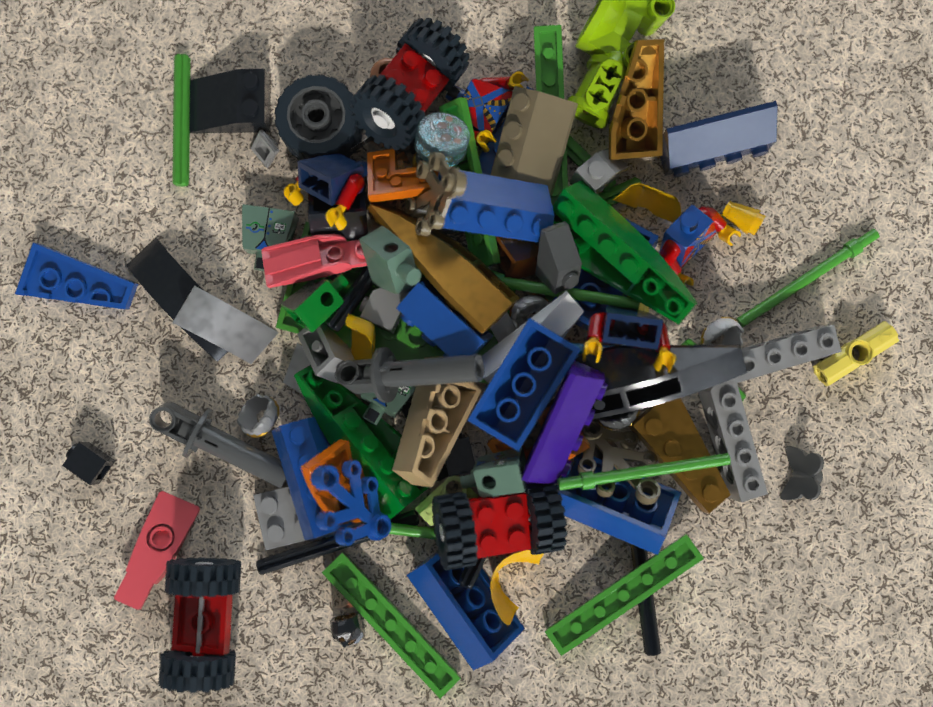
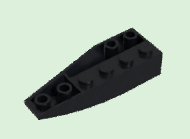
[575,345,747,420]

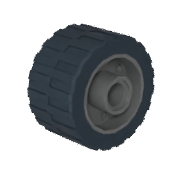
[274,74,363,161]

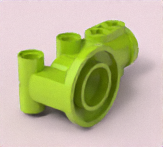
[567,0,675,129]

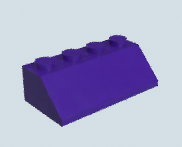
[522,360,608,484]

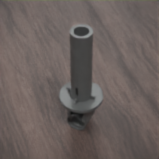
[335,347,484,403]
[149,402,286,489]

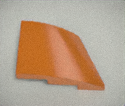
[301,439,369,525]

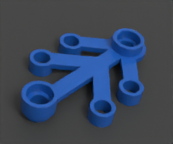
[311,460,391,546]

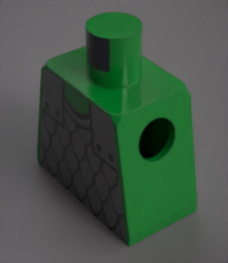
[281,273,349,333]

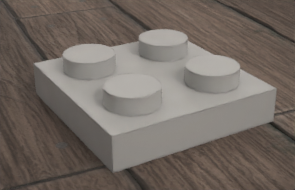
[253,487,321,550]

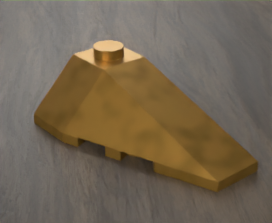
[609,39,664,160]

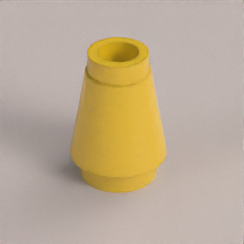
[721,201,766,236]

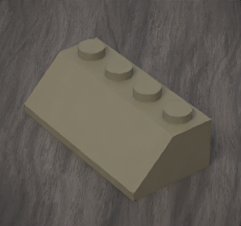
[491,86,578,199]

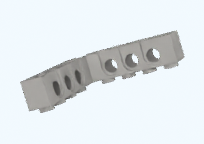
[698,324,842,502]

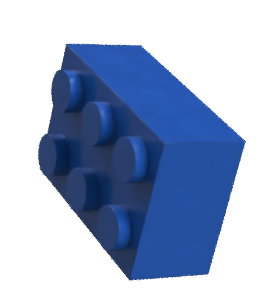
[396,280,494,357]

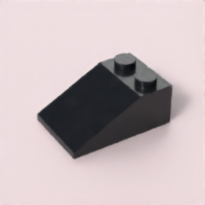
[189,69,271,134]
[308,177,368,241]

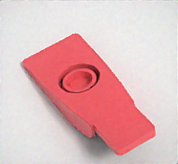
[261,234,367,288]
[114,491,200,610]

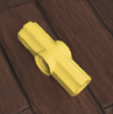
[813,321,899,386]

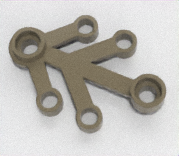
[404,152,467,236]
[578,419,661,505]

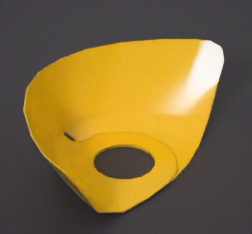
[613,183,682,222]
[345,314,376,360]
[490,550,544,625]

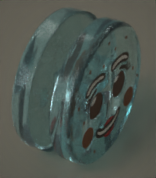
[414,112,470,167]

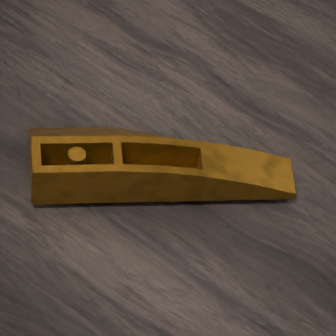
[367,202,520,334]

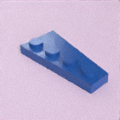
[15,243,138,310]

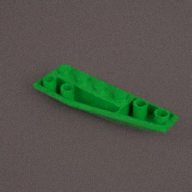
[553,180,698,325]
[294,365,436,519]

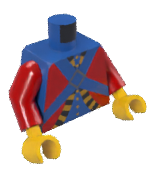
[445,71,529,153]
[659,205,741,286]

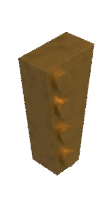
[628,398,731,514]

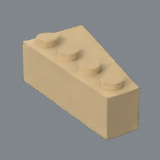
[392,356,483,487]

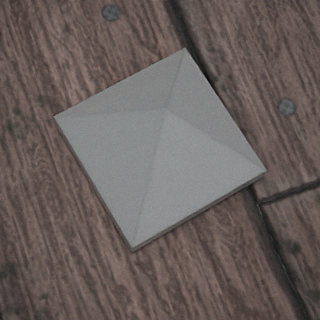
[251,130,279,168]

